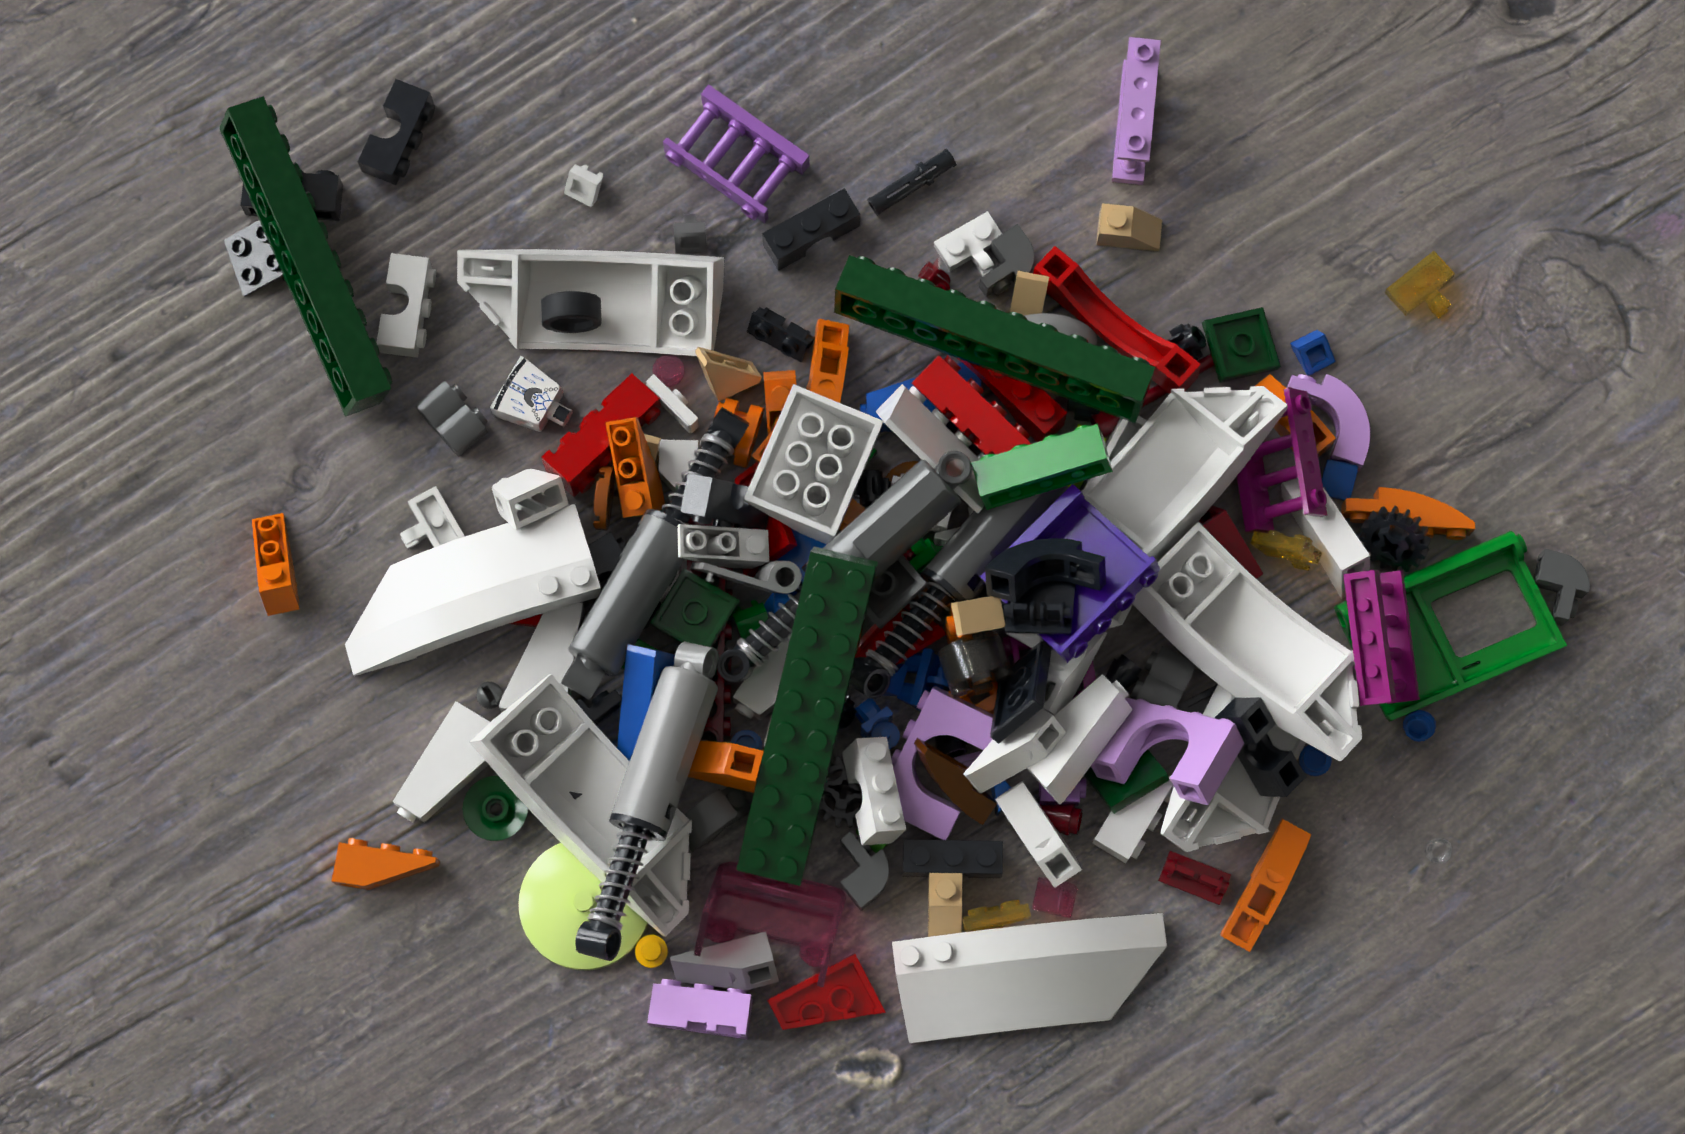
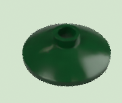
[462,776,528,841]

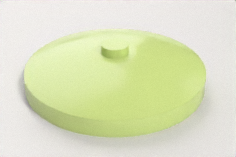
[519,843,648,970]

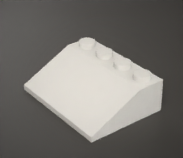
[744,384,883,544]
[876,384,985,513]

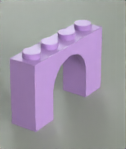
[891,686,993,840]
[1091,698,1244,805]

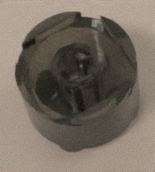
[938,630,1015,698]

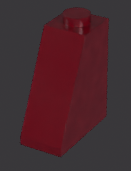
[1198,505,1263,579]

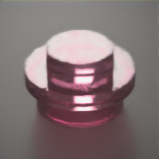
[653,355,685,387]

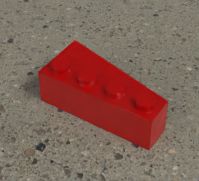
[911,355,1031,455]
[541,373,661,497]

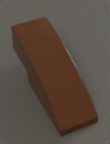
[914,738,997,825]

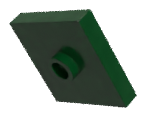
[1202,307,1281,383]
[650,568,740,648]
[1084,749,1170,814]

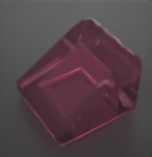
[1032,877,1077,918]

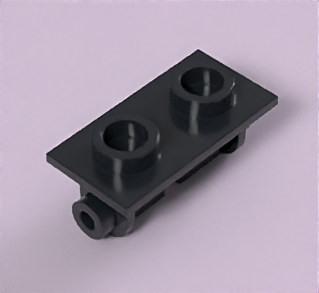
[747,307,815,362]

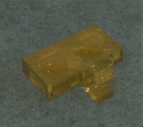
[1385,251,1455,319]
[1250,530,1322,571]
[962,900,1031,932]

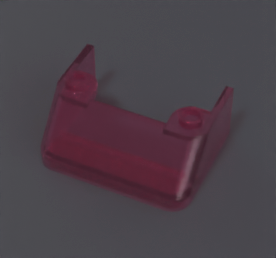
[694,862,846,987]

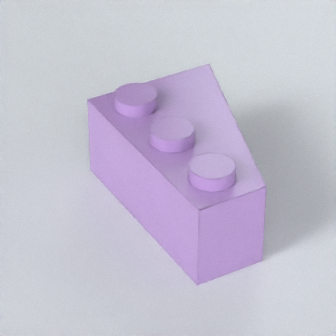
[647,979,753,1039]

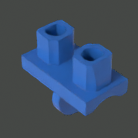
[897,648,954,712]
[855,698,900,750]

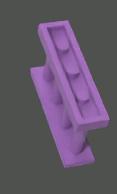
[663,84,810,223]

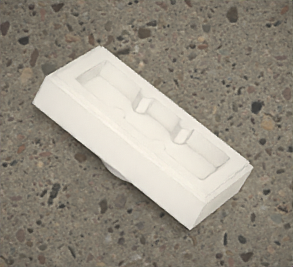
[646,374,699,434]

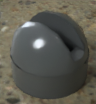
[476,682,503,709]

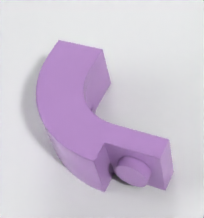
[1286,374,1370,473]

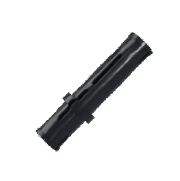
[867,149,957,216]

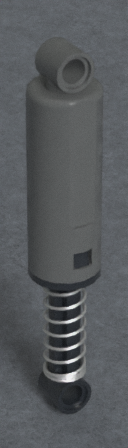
[561,407,750,700]
[717,451,973,682]
[849,486,1068,699]

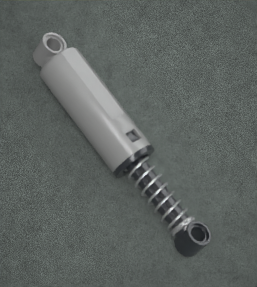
[575,642,719,961]

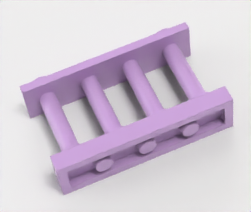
[1112,37,1161,185]

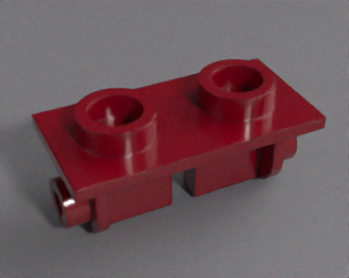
[918,257,950,291]
[1158,851,1231,905]

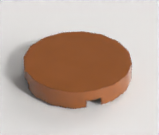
[593,466,615,531]

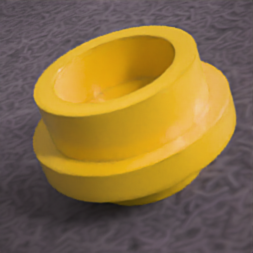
[635,935,668,968]

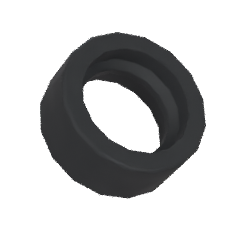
[541,291,602,333]

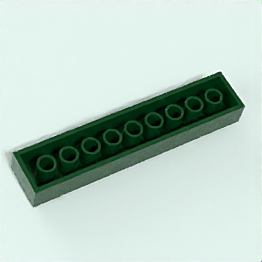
[219,96,392,417]
[834,255,1155,424]
[736,546,878,886]

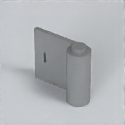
[691,561,802,594]

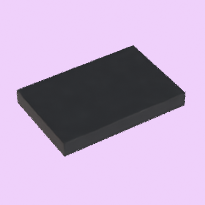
[990,641,1052,744]

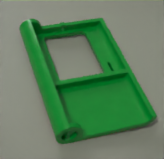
[1334,531,1567,722]

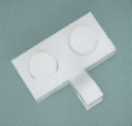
[934,211,1002,277]
[400,486,465,549]

